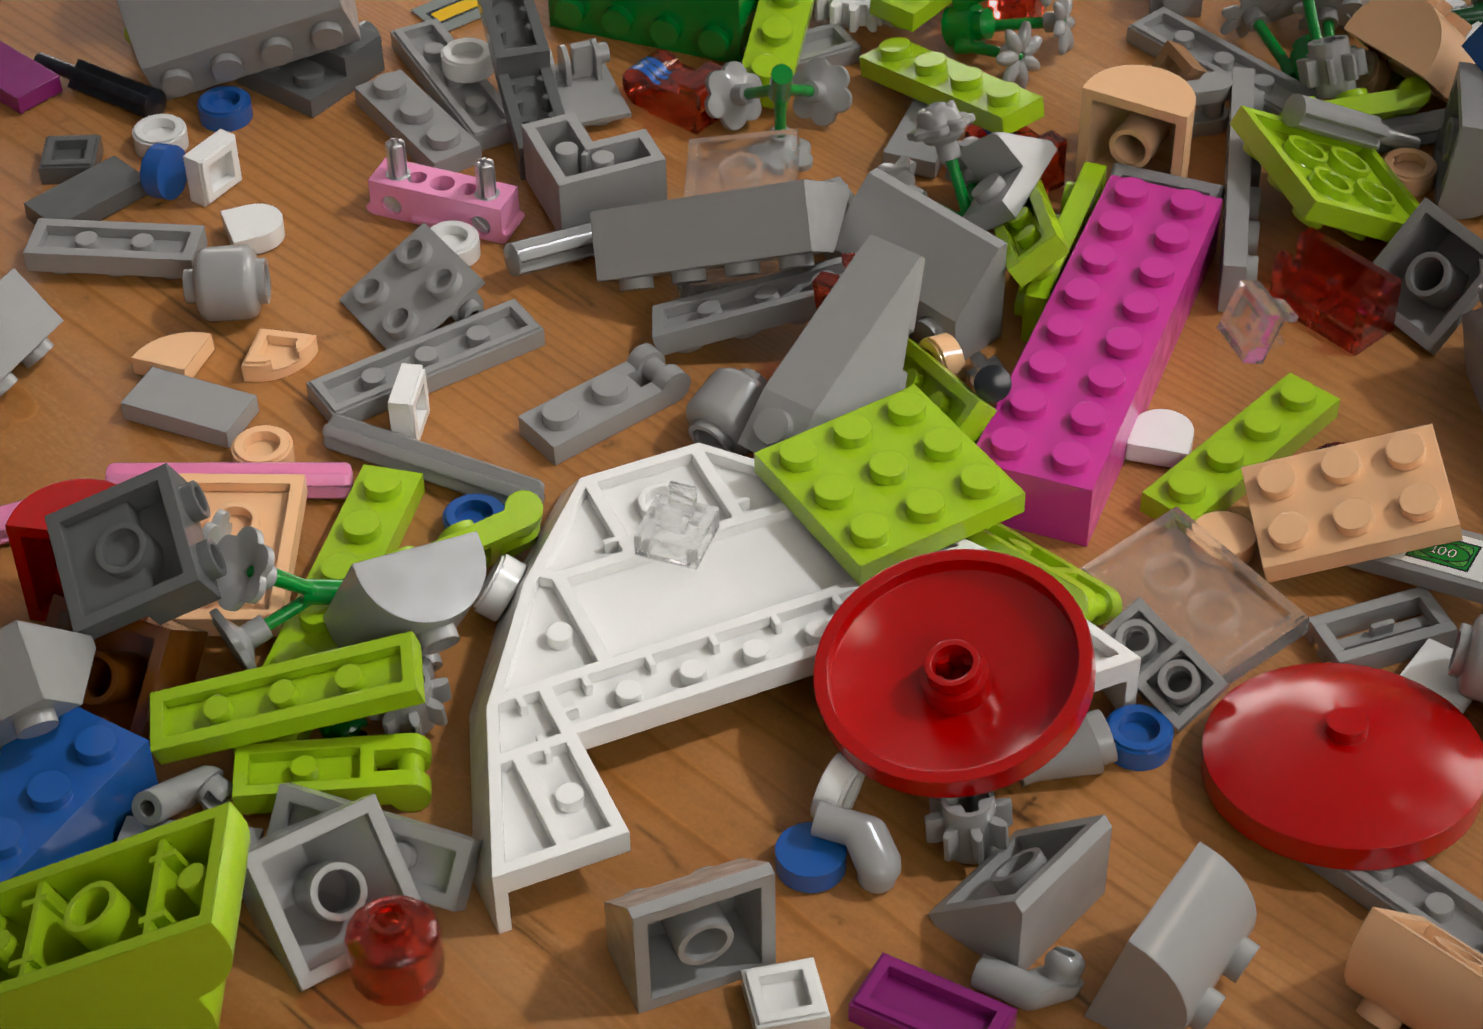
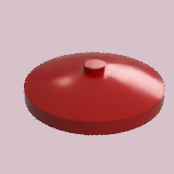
[813,549,1096,798]
[1201,663,1483,871]

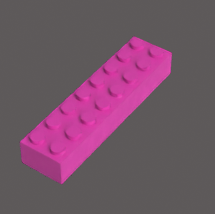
[977,175,1223,547]

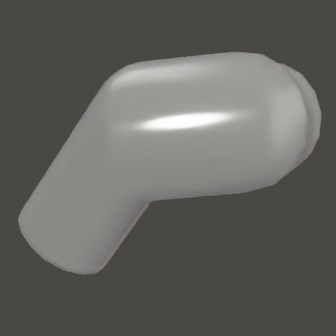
[132,765,233,826]
[811,801,901,894]
[971,946,1086,1011]

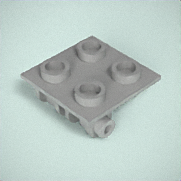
[549,38,632,127]
[339,223,486,350]

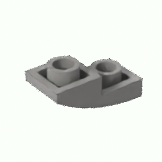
[1102,597,1230,732]

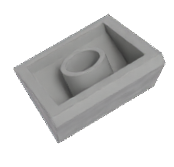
[928,814,1112,970]

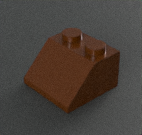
[45,594,208,745]

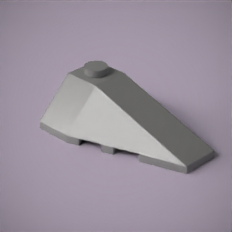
[737,234,925,453]

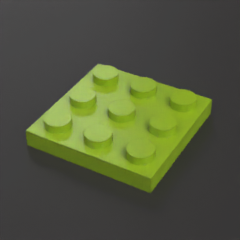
[1230,105,1420,244]
[754,385,1026,586]

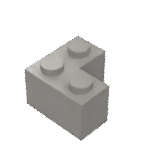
[521,112,667,231]

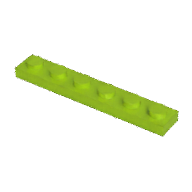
[233,464,425,752]

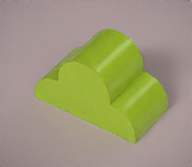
[0,802,250,1029]

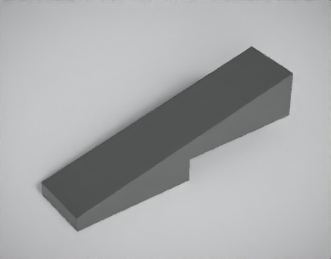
[477,0,565,180]

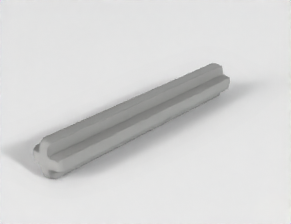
[322,414,545,507]

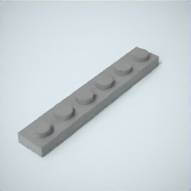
[1218,67,1264,313]

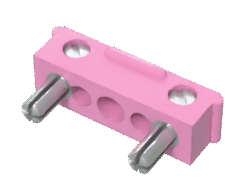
[366,137,525,244]

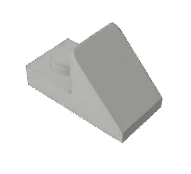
[960,132,1057,231]

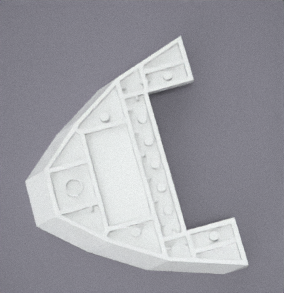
[469,443,1141,934]

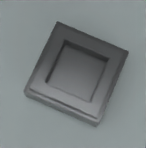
[39,135,104,184]

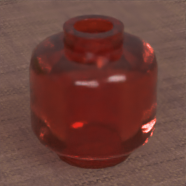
[344,895,445,1006]

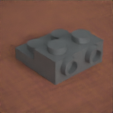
[236,20,385,118]
[44,463,227,640]

